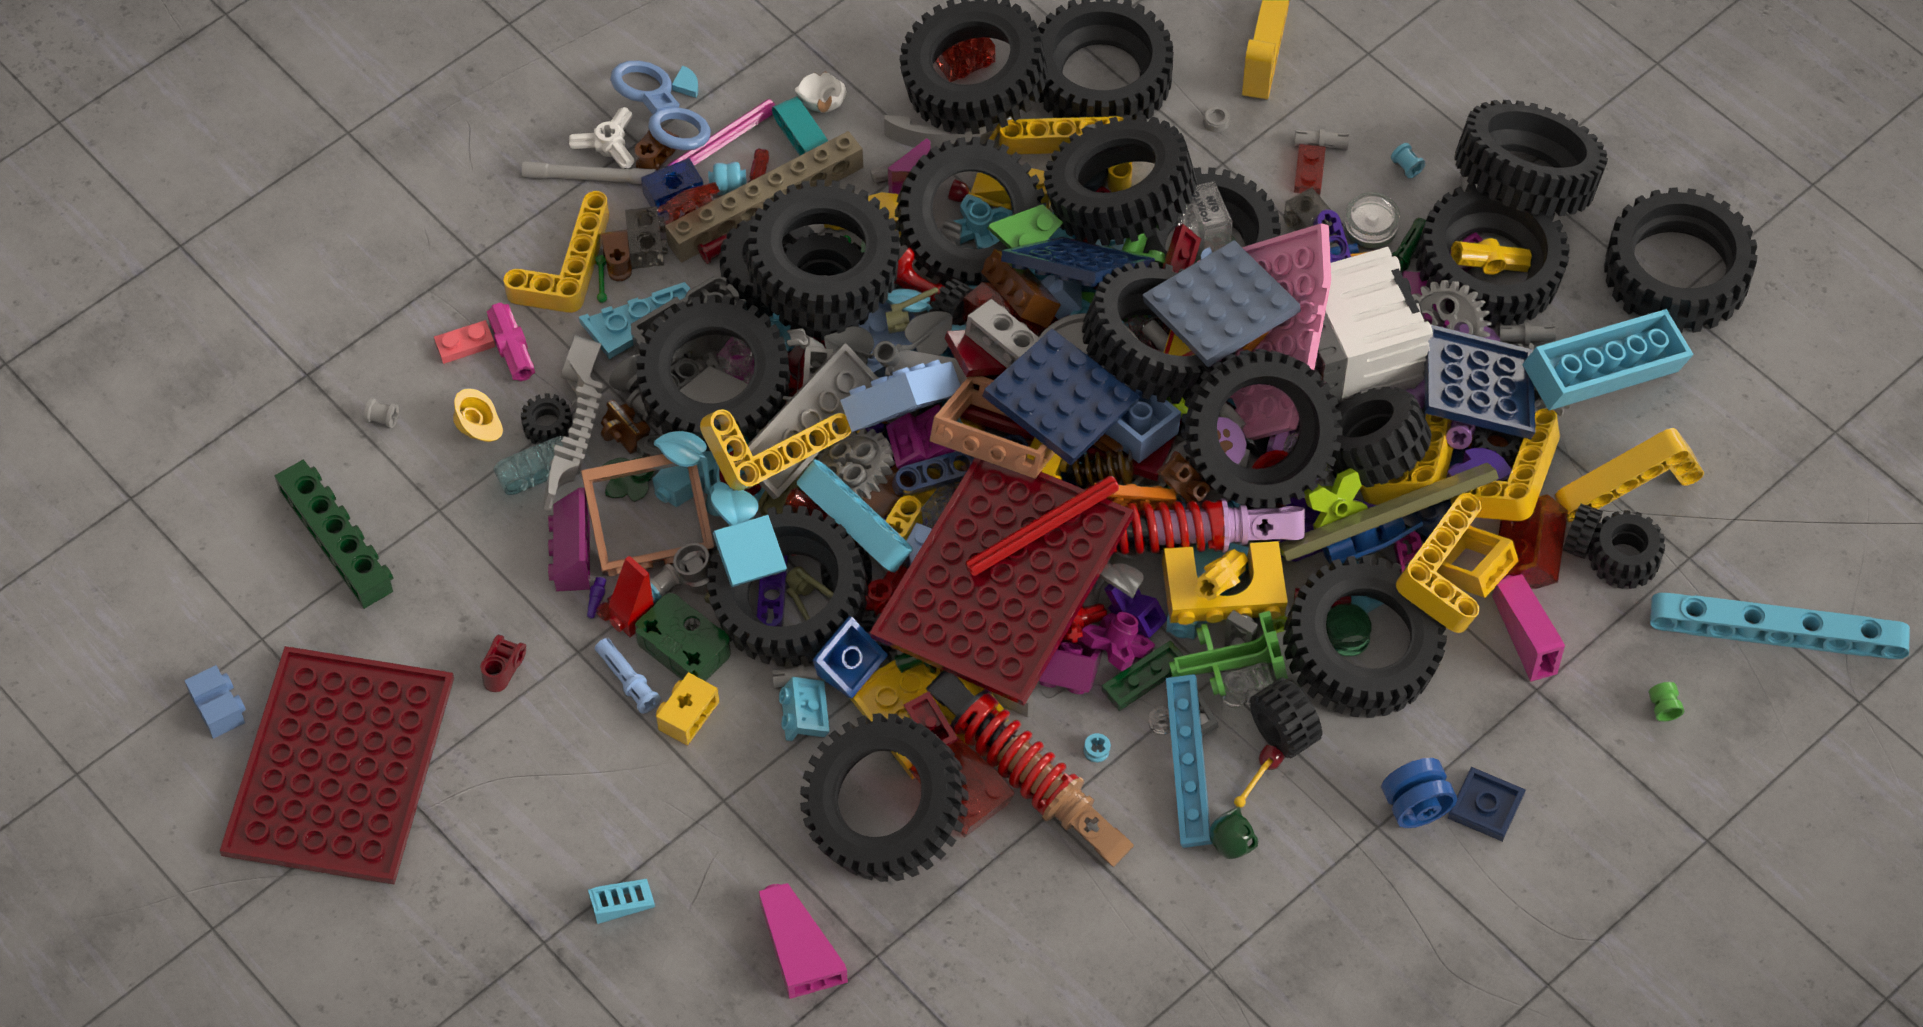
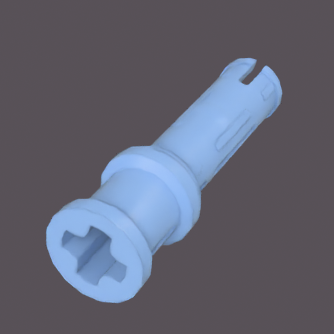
[595,638,661,714]

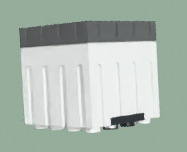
[1314,247,1433,408]

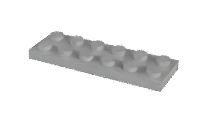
[748,343,878,499]

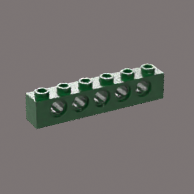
[274,459,394,609]

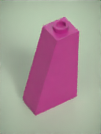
[1492,574,1565,682]
[759,883,848,999]

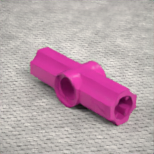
[487,303,535,382]

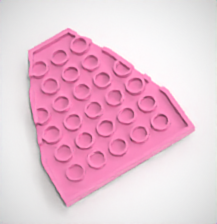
[1197,224,1331,440]

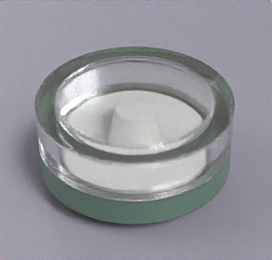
[1344,192,1400,248]

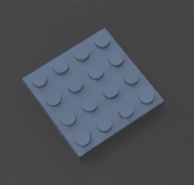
[1143,240,1301,367]

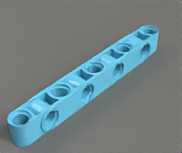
[1650,593,1910,659]

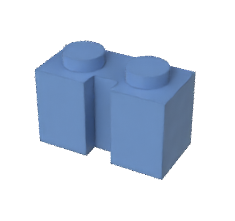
[184,665,246,739]

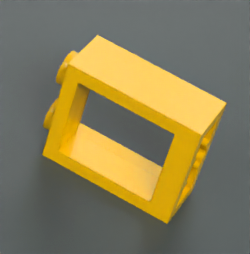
[1436,525,1519,598]

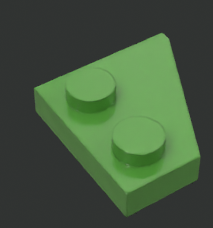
[987,204,1063,249]

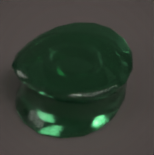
[1326,603,1372,656]

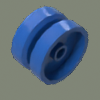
[1381,758,1458,828]

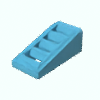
[588,879,655,924]

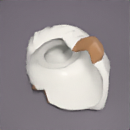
[795,71,847,113]

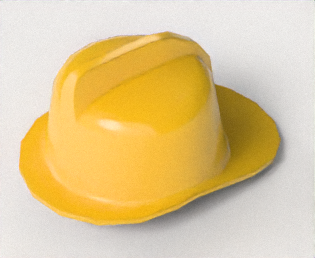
[453,389,503,442]

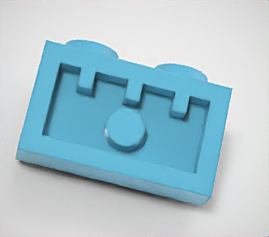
[779,677,830,741]

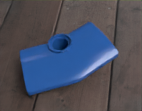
[1322,517,1423,565]

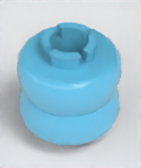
[708,162,747,196]

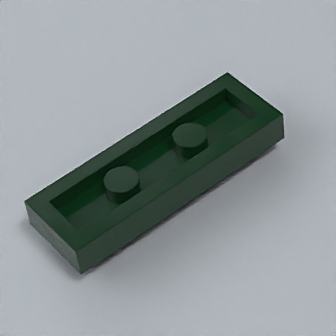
[1101,640,1184,711]

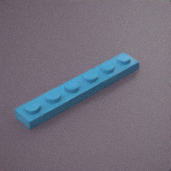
[1166,674,1212,848]

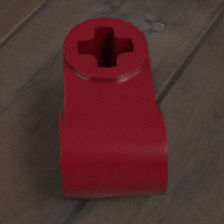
[480,634,526,692]

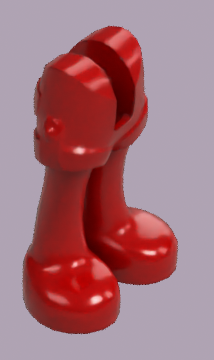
[894,247,945,304]

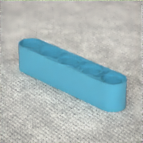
[797,459,913,573]

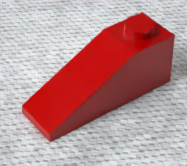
[609,555,654,637]

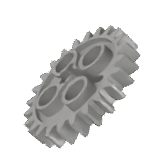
[1412,280,1491,337]
[810,429,895,499]

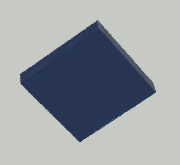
[1448,767,1526,842]

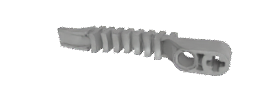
[544,335,603,511]

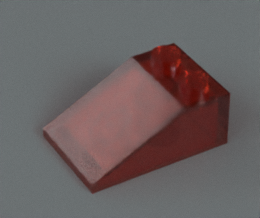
[909,737,1015,838]

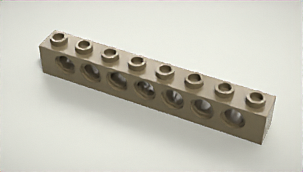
[665,131,864,263]

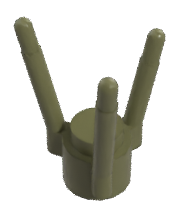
[885,288,938,334]
[785,566,834,621]

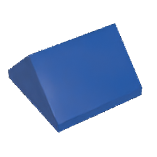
[813,616,888,699]

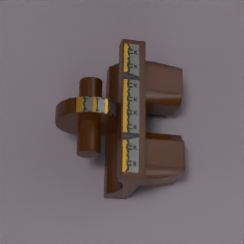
[601,399,650,454]
[1157,451,1210,504]

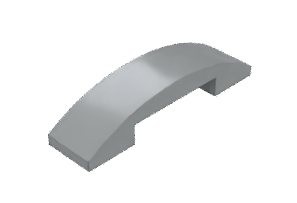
[884,115,990,149]

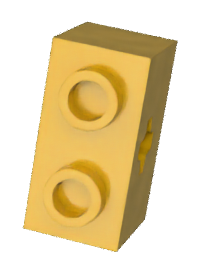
[656,672,719,746]

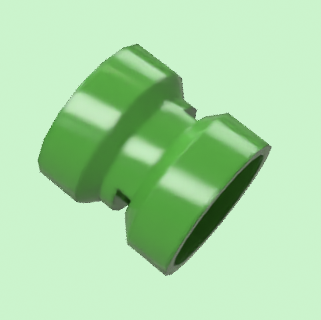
[1648,682,1685,722]

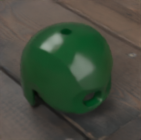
[1210,807,1259,859]

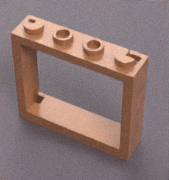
[930,376,1055,479]
[581,454,714,577]

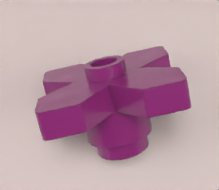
[1078,612,1155,671]

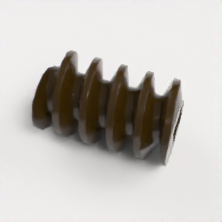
[1072,449,1134,489]

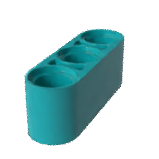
[772,96,828,156]

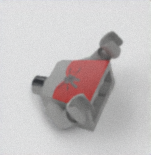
[783,328,833,402]

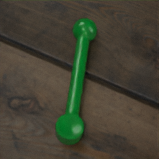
[595,255,607,303]

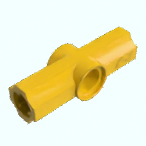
[1450,238,1532,275]
[1195,549,1249,601]

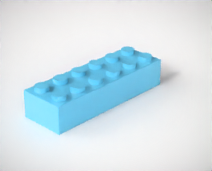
[1522,309,1694,411]

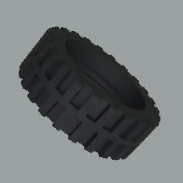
[1604,187,1758,333]

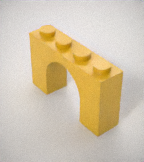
[1162,542,1288,625]

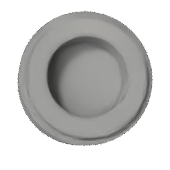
[1203,106,1230,132]

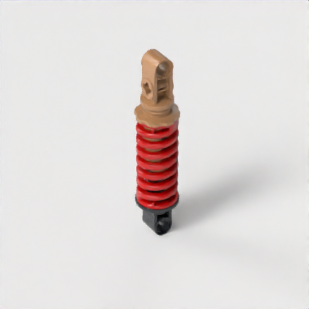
[925,670,1134,867]

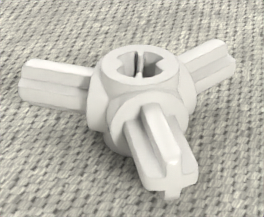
[569,107,635,169]

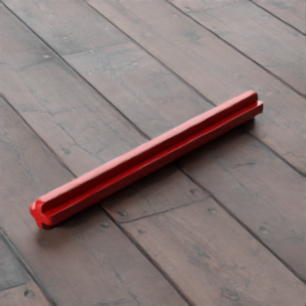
[966,476,1119,576]

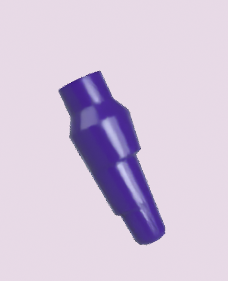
[587,577,606,619]

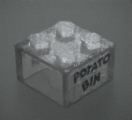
[1178,181,1232,261]

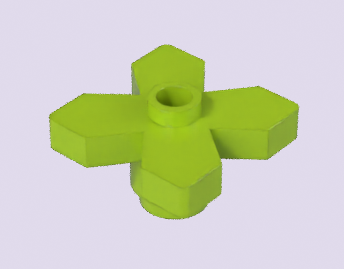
[1304,468,1368,529]

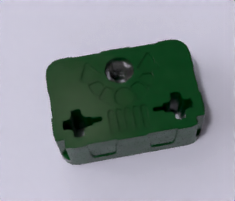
[635,593,731,681]

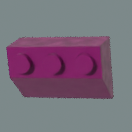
[548,487,590,592]
[1039,639,1103,694]

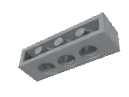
[965,299,1040,368]

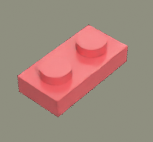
[434,320,495,364]

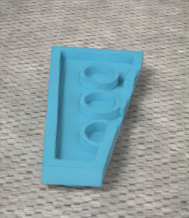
[579,282,690,359]

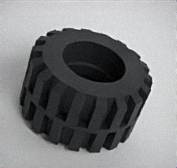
[1589,510,1665,589]
[1249,677,1323,759]

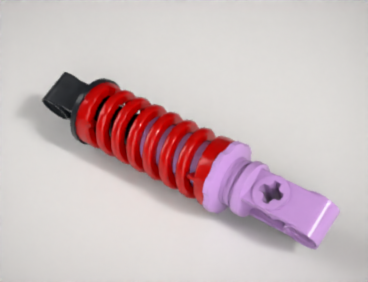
[1112,498,1305,555]

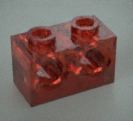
[935,38,996,82]

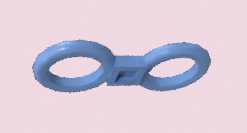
[610,60,711,150]

